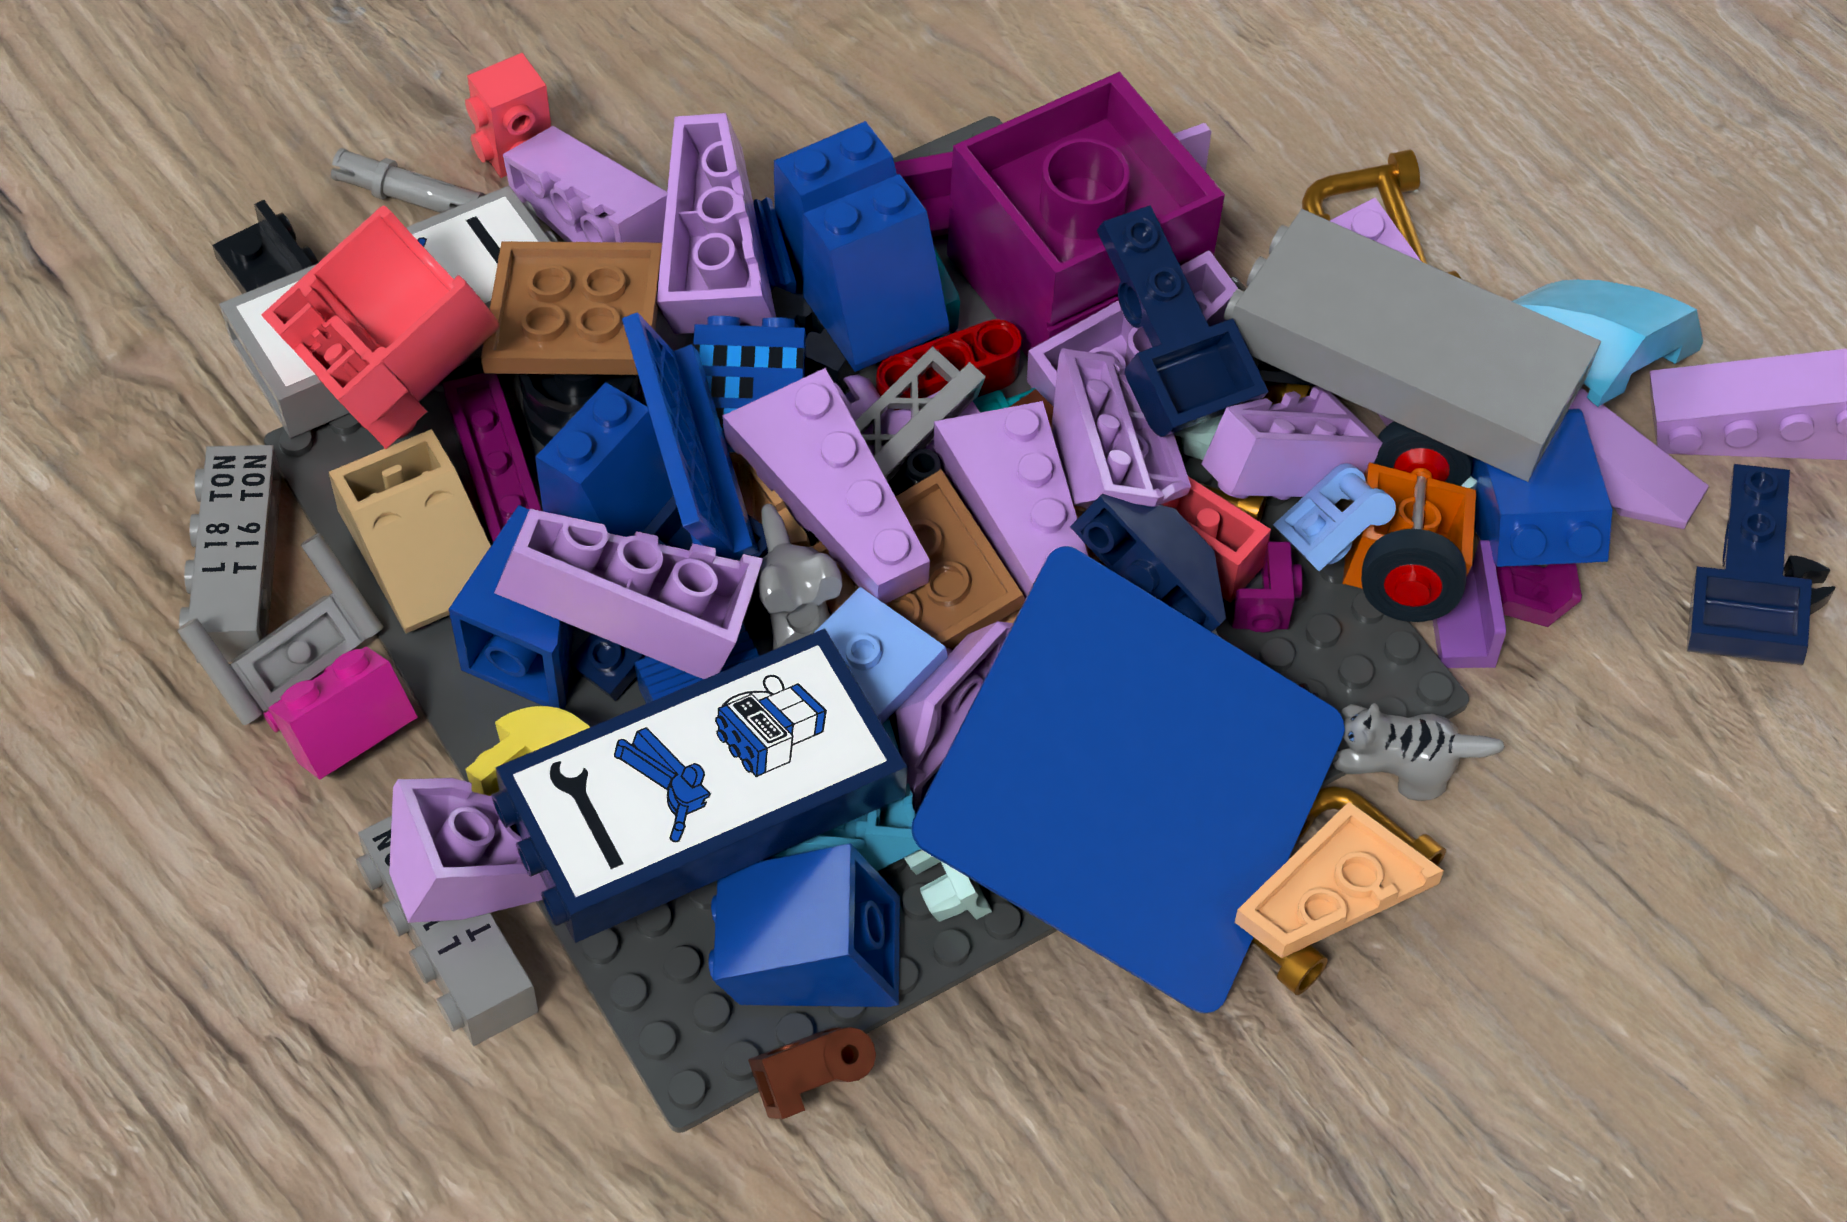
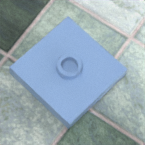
[814,587,948,724]

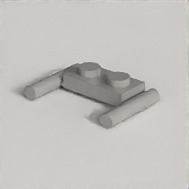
[177,533,383,725]

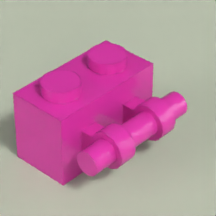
[264,646,418,780]

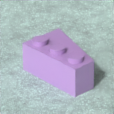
[1201,386,1383,500]

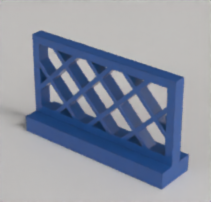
[622,312,759,560]

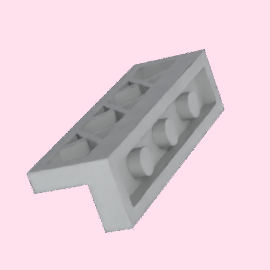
[855,346,986,484]

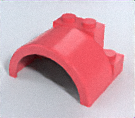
[261,205,500,449]

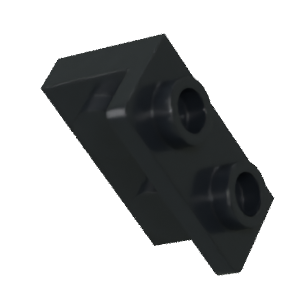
[212,200,319,294]

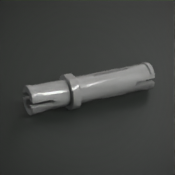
[331,148,485,213]

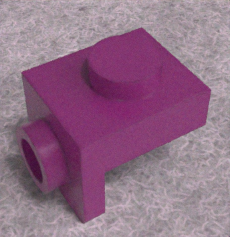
[1232,542,1302,632]
[1495,563,1582,627]

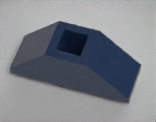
[1070,494,1226,632]

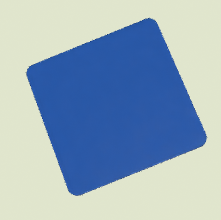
[911,546,1345,1014]

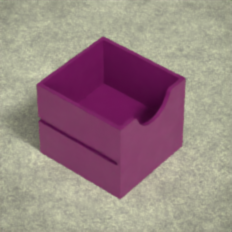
[947,71,1225,358]

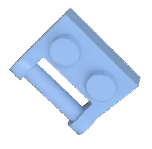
[1273,463,1396,571]

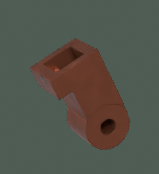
[748,1027,876,1119]

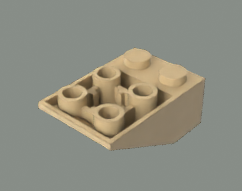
[329,429,491,634]

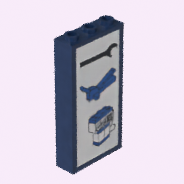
[491,628,907,943]

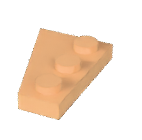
[1235,802,1444,958]

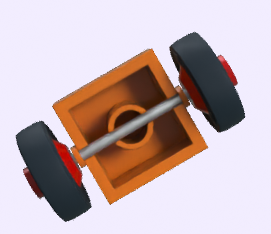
[1342,421,1476,622]

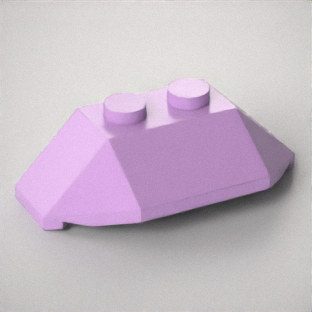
[1051,348,1191,509]
[894,621,1013,814]

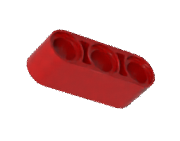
[876,319,1022,410]

